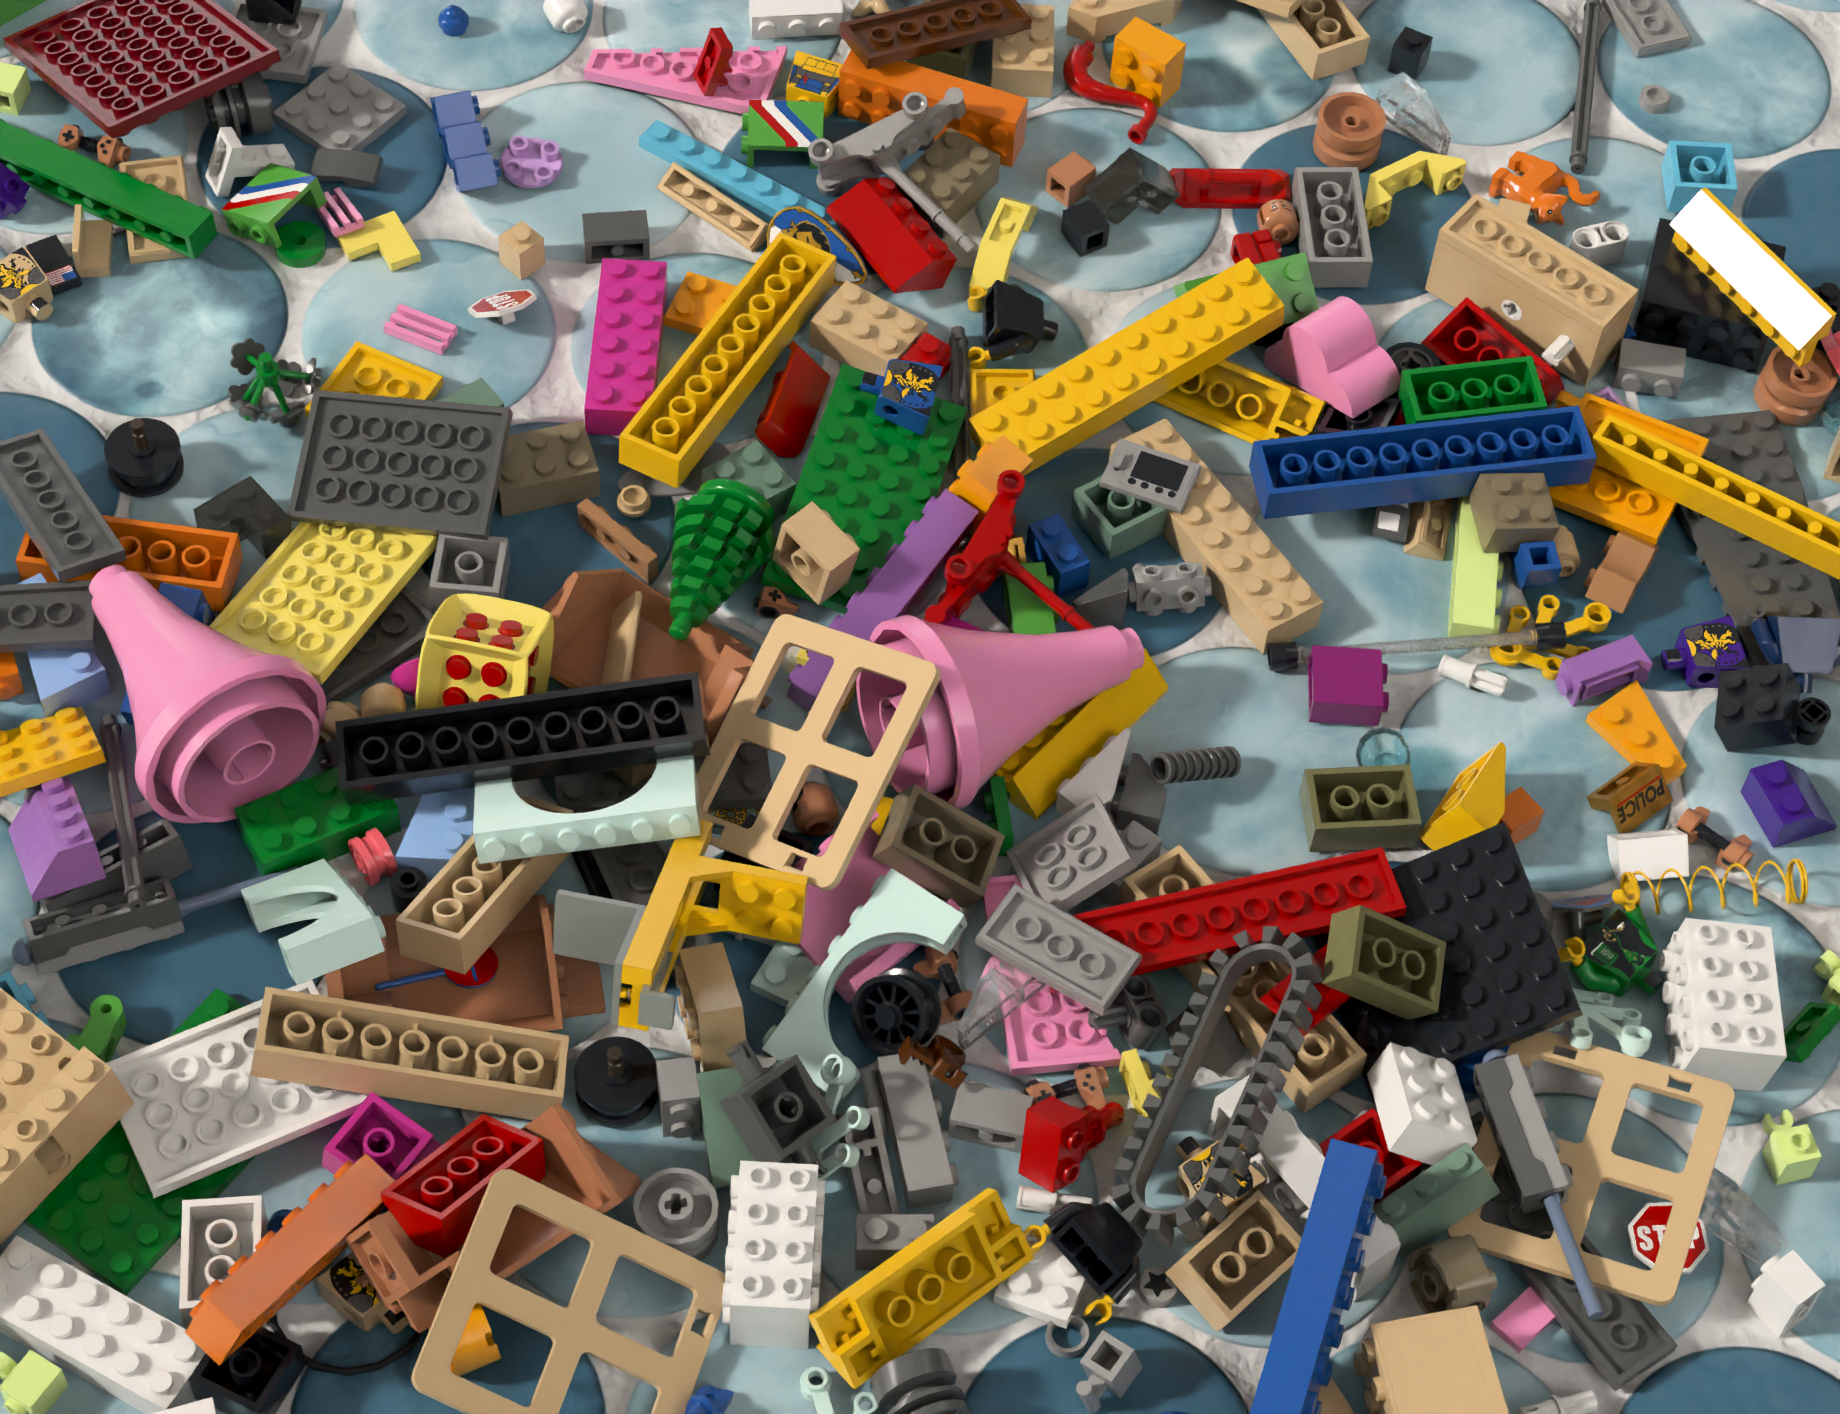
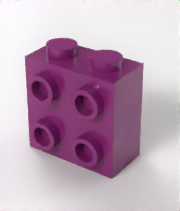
[1307,645,1389,726]

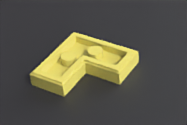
[336,211,421,271]

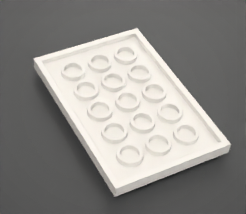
[106,980,368,1198]

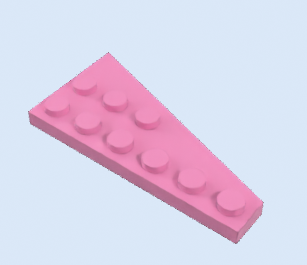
[584,46,787,114]
[982,875,1121,1076]

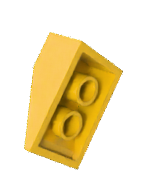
[1418,742,1506,851]

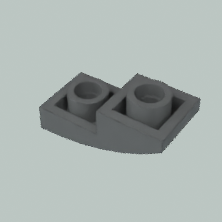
[310,149,383,188]

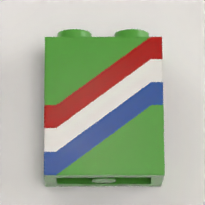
[741,100,824,169]
[221,163,327,248]

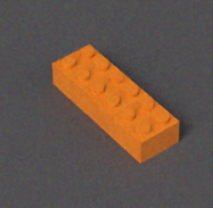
[838,49,1029,168]
[15,515,243,612]
[185,1153,395,1366]

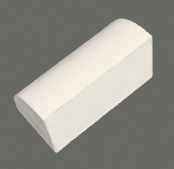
[1607,829,1689,882]

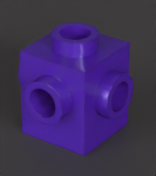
[0,162,30,220]

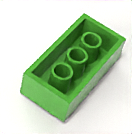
[1174,252,1319,325]

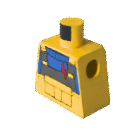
[786,51,843,119]

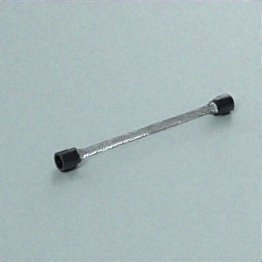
[1267,621,1566,671]

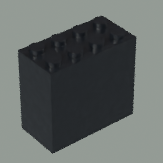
[1632,218,1786,373]

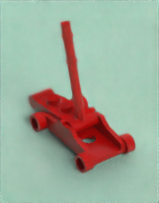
[924,469,1095,631]

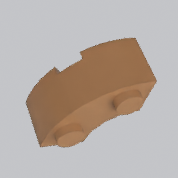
[1584,530,1660,614]

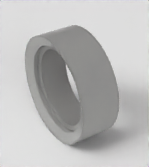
[1045,1313,1089,1359]

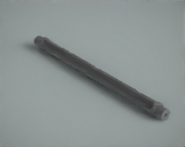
[1569,0,1602,174]
[949,326,972,542]
[100,714,147,912]

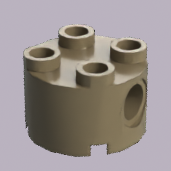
[1408,1234,1497,1314]

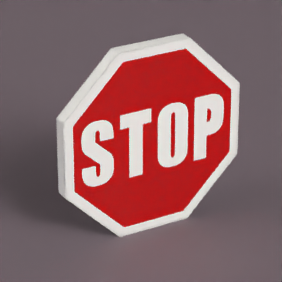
[468,289,537,325]
[1627,1202,1710,1274]

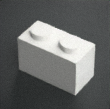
[1746,1250,1826,1338]

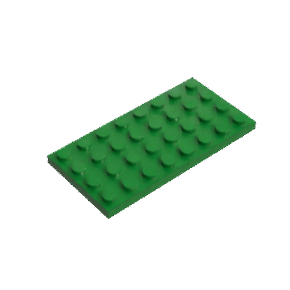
[760,363,967,614]
[23,988,256,1296]

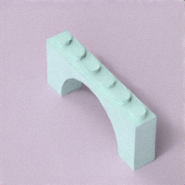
[473,755,701,864]
[241,859,386,985]
[762,868,968,1107]

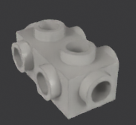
[1128,562,1212,616]

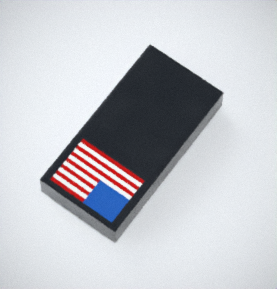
[25,235,82,296]

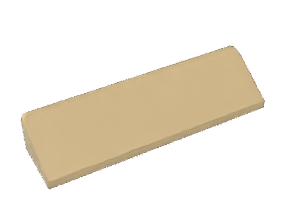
[656,162,769,252]
[1403,498,1453,561]
[602,591,643,685]

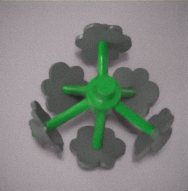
[228,338,322,425]

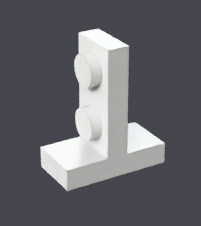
[205,127,295,197]

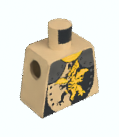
[0,246,54,323]
[1175,1136,1266,1233]
[316,1252,409,1334]

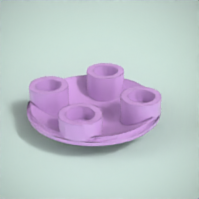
[500,135,563,188]

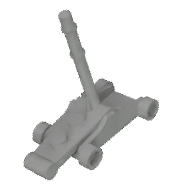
[808,87,978,255]

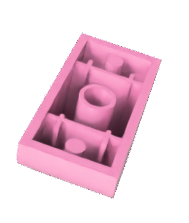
[1264,296,1400,419]

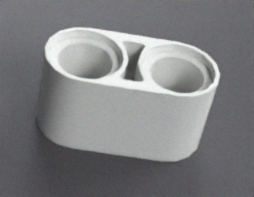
[1569,220,1629,266]

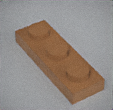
[577,498,658,584]

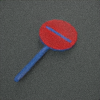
[375,947,498,991]

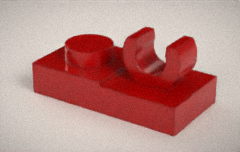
[693,27,734,96]

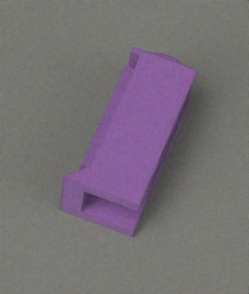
[1555,635,1653,707]

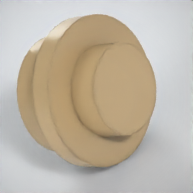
[617,485,651,517]

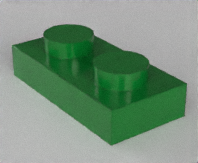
[983,776,1014,856]
[1784,1002,1840,1063]

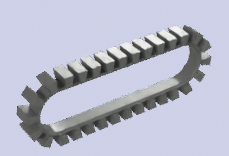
[1111,926,1324,1246]

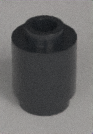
[390,867,427,913]

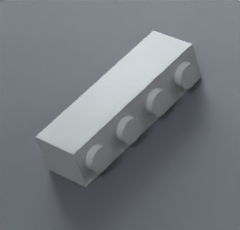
[876,1054,959,1209]

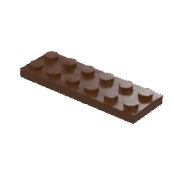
[839,0,1032,69]

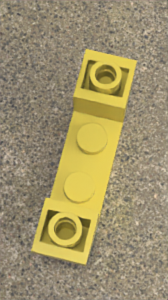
[1364,151,1467,229]
[968,197,1038,291]

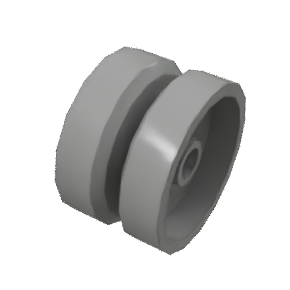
[633,1167,719,1261]

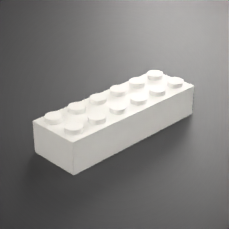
[1207,1074,1401,1302]
[0,1235,205,1414]

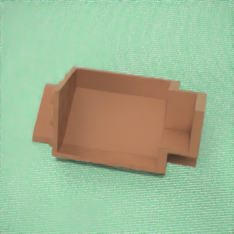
[542,568,773,745]
[325,894,606,1031]
[344,1102,642,1333]

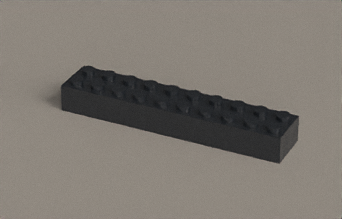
[335,672,710,805]

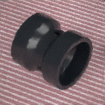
[1796,697,1831,745]

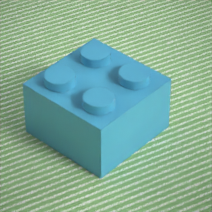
[1661,140,1738,213]

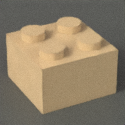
[772,501,860,605]

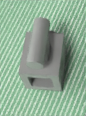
[1076,1330,1143,1413]

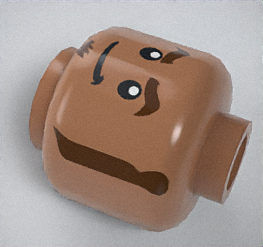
[1256,199,1300,246]

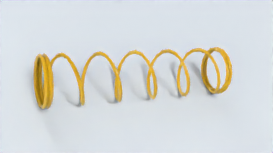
[1620,858,1808,915]

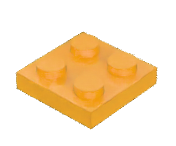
[664,271,737,335]

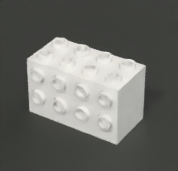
[1659,918,1787,1092]
[722,1161,826,1349]

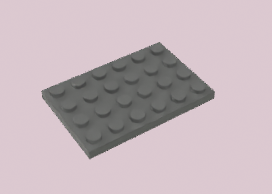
[287,390,513,540]

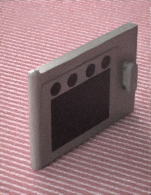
[1099,438,1202,513]

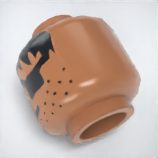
[791,781,839,837]

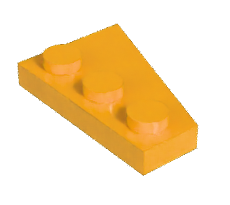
[1585,680,1687,785]

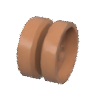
[1312,92,1386,171]
[1753,346,1838,426]

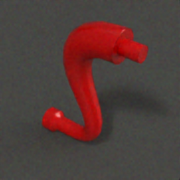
[1063,40,1158,144]

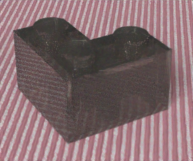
[1085,147,1181,225]
[193,475,292,559]

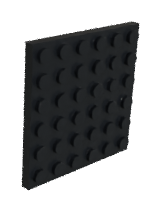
[1313,822,1583,1099]

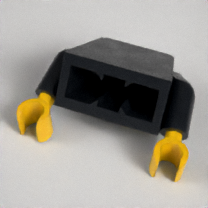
[967,280,1058,369]
[1023,1202,1143,1326]

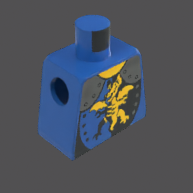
[859,359,942,435]

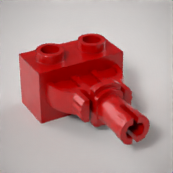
[1018,1096,1125,1193]

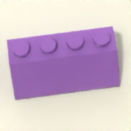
[8,776,106,902]

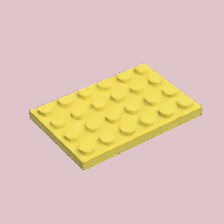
[209,522,438,685]

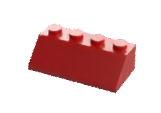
[826,177,957,294]
[1421,297,1565,406]
[380,1114,546,1258]

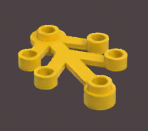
[1489,595,1611,680]

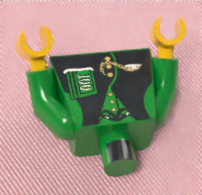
[1558,882,1664,997]

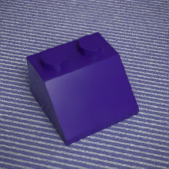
[1740,760,1837,848]

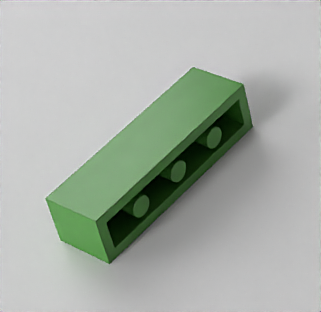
[1002,562,1061,635]

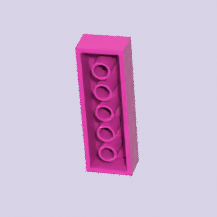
[584,258,668,436]

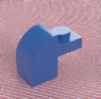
[1509,540,1562,589]

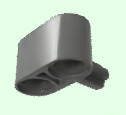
[1087,974,1168,1050]

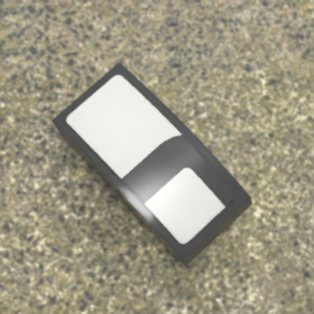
[1372,503,1412,542]

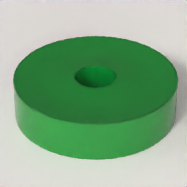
[274,221,327,268]

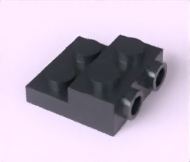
[1314,398,1401,435]

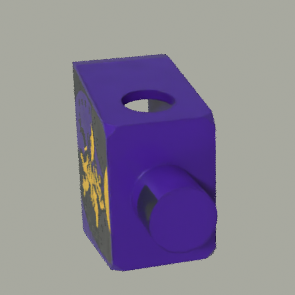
[1661,616,1750,688]

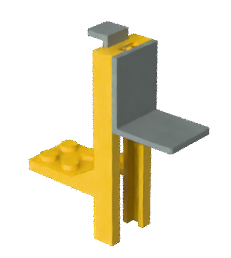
[553,820,809,1031]

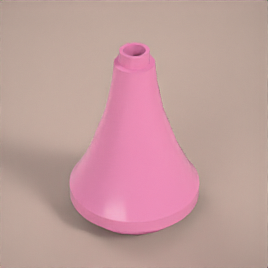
[89,565,327,823]
[856,615,1144,809]

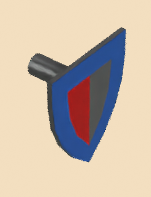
[1550,894,1615,942]

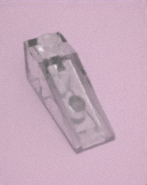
[1376,72,1451,156]
[957,954,1046,1051]
[1699,1168,1791,1267]

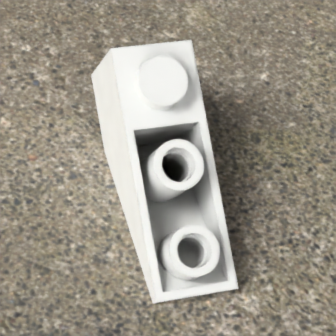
[1055,727,1131,816]

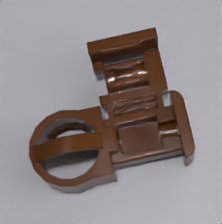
[898,1035,968,1090]

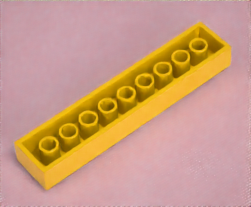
[619,232,837,489]
[968,257,1285,475]

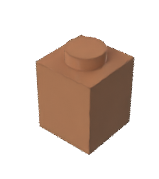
[1045,151,1096,208]

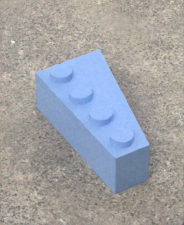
[18,573,111,718]
[395,788,475,881]

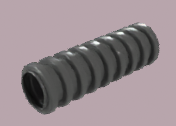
[1150,746,1241,784]

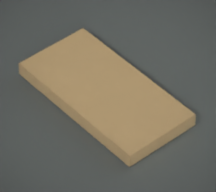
[119,155,189,264]

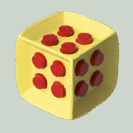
[415,593,554,710]

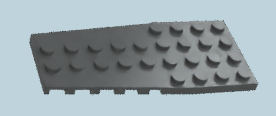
[1661,410,1840,666]

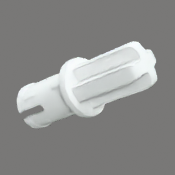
[1437,654,1508,696]
[1016,1185,1094,1215]
[1517,1390,1598,1414]

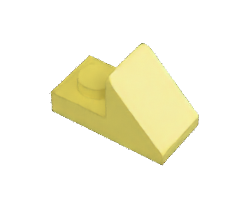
[1119,1049,1170,1120]

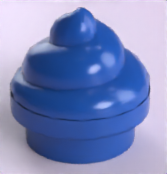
[438,4,469,37]

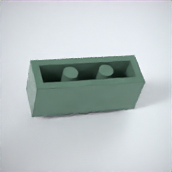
[696,1067,755,1188]
[1373,1142,1501,1257]

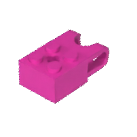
[322,1092,442,1212]

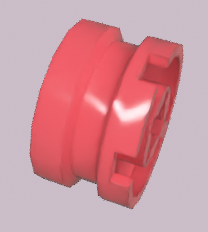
[348,828,398,886]

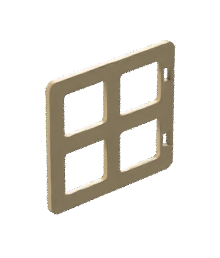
[697,614,941,891]
[1447,1031,1735,1306]
[411,1169,725,1414]

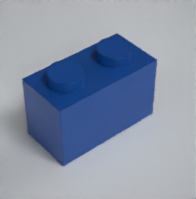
[1026,513,1091,597]

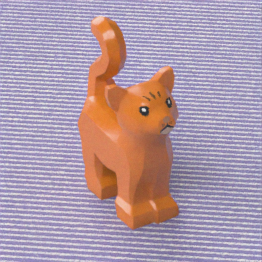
[1489,151,1600,226]

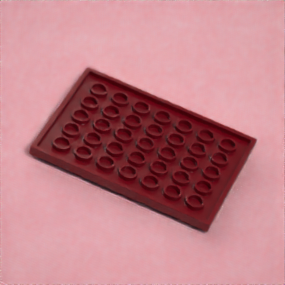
[3,0,281,139]

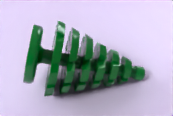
[669,478,776,641]

